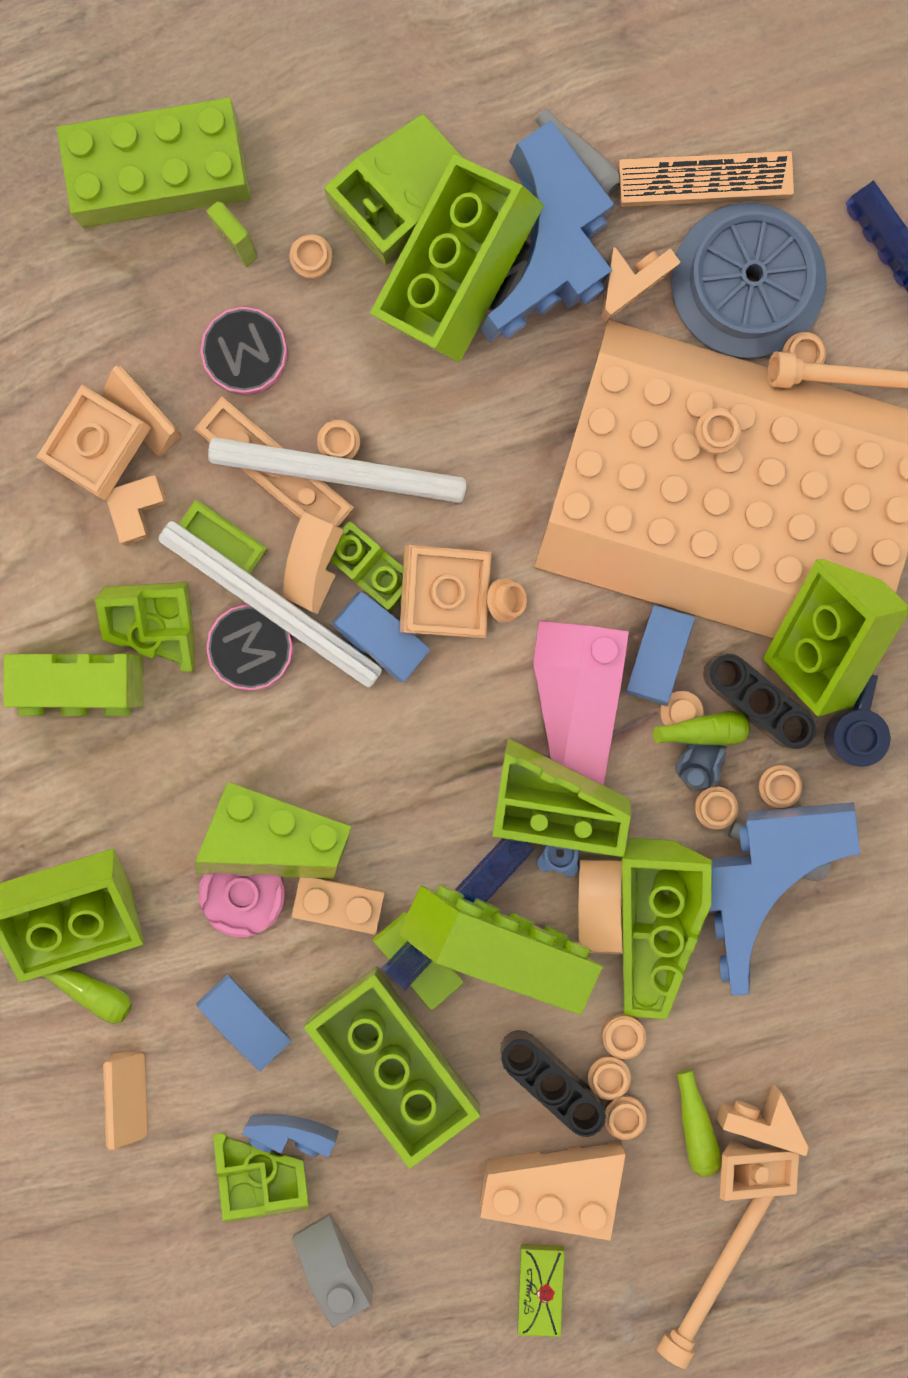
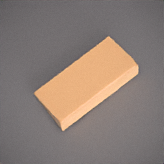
[103,365,182,456]
[103,1052,148,1150]

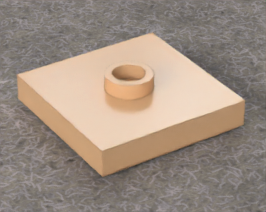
[36,385,151,501]
[399,545,492,638]

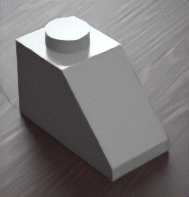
[292,1214,373,1328]

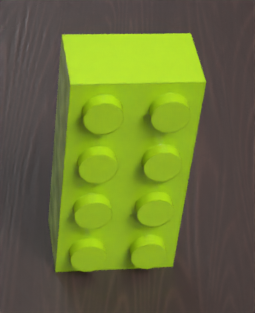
[56,97,251,228]
[369,153,544,363]
[399,884,603,1015]
[303,966,480,1169]

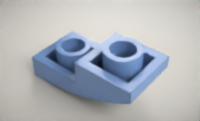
[331,592,430,682]
[626,605,695,706]
[196,974,291,1071]
[242,1114,339,1158]

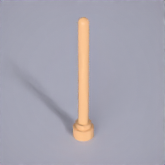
[768,351,908,389]
[657,1196,775,1369]

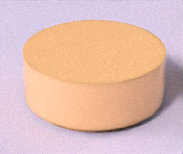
[602,1013,646,1059]

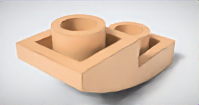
[283,512,344,614]
[578,860,623,954]

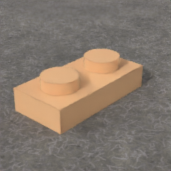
[292,878,385,935]

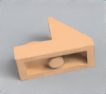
[600,247,681,323]
[716,1084,809,1156]
[720,1141,799,1201]

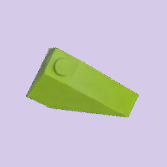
[622,838,712,1019]

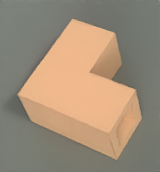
[106,475,168,545]

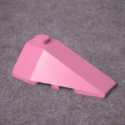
[533,621,629,785]

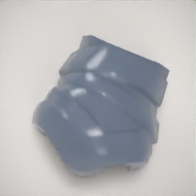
[675,744,727,790]

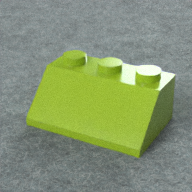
[763,559,908,717]
[0,848,144,983]

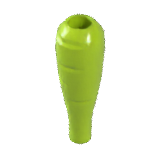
[653,711,750,745]
[43,968,132,1024]
[676,1069,722,1177]

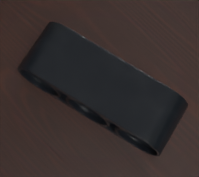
[703,654,816,749]
[500,1030,606,1137]

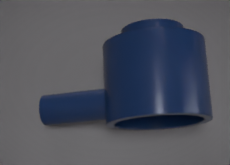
[824,674,891,767]

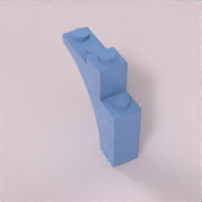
[480,120,614,343]
[709,802,860,996]

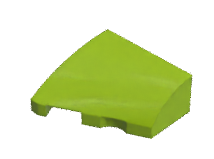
[95,582,195,672]
[213,1133,310,1223]

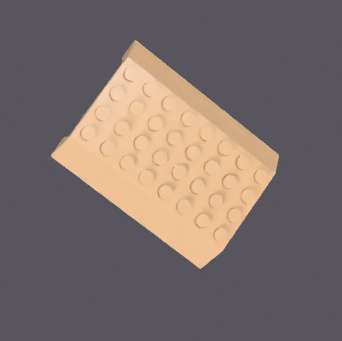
[534,320,908,639]

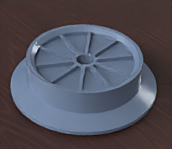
[671,203,827,359]

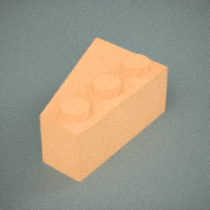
[480,1140,626,1241]

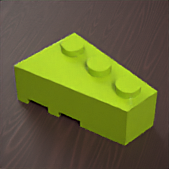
[3,654,143,716]
[492,738,631,857]
[195,782,352,879]

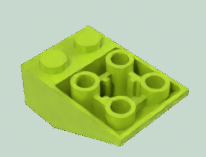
[324,114,462,266]

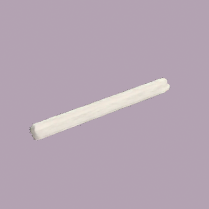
[208,438,466,503]
[158,521,382,687]

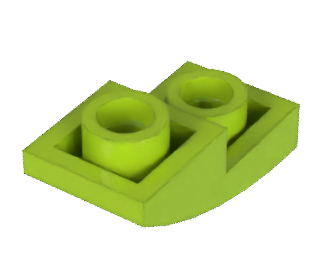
[330,520,403,614]
[372,912,464,1011]

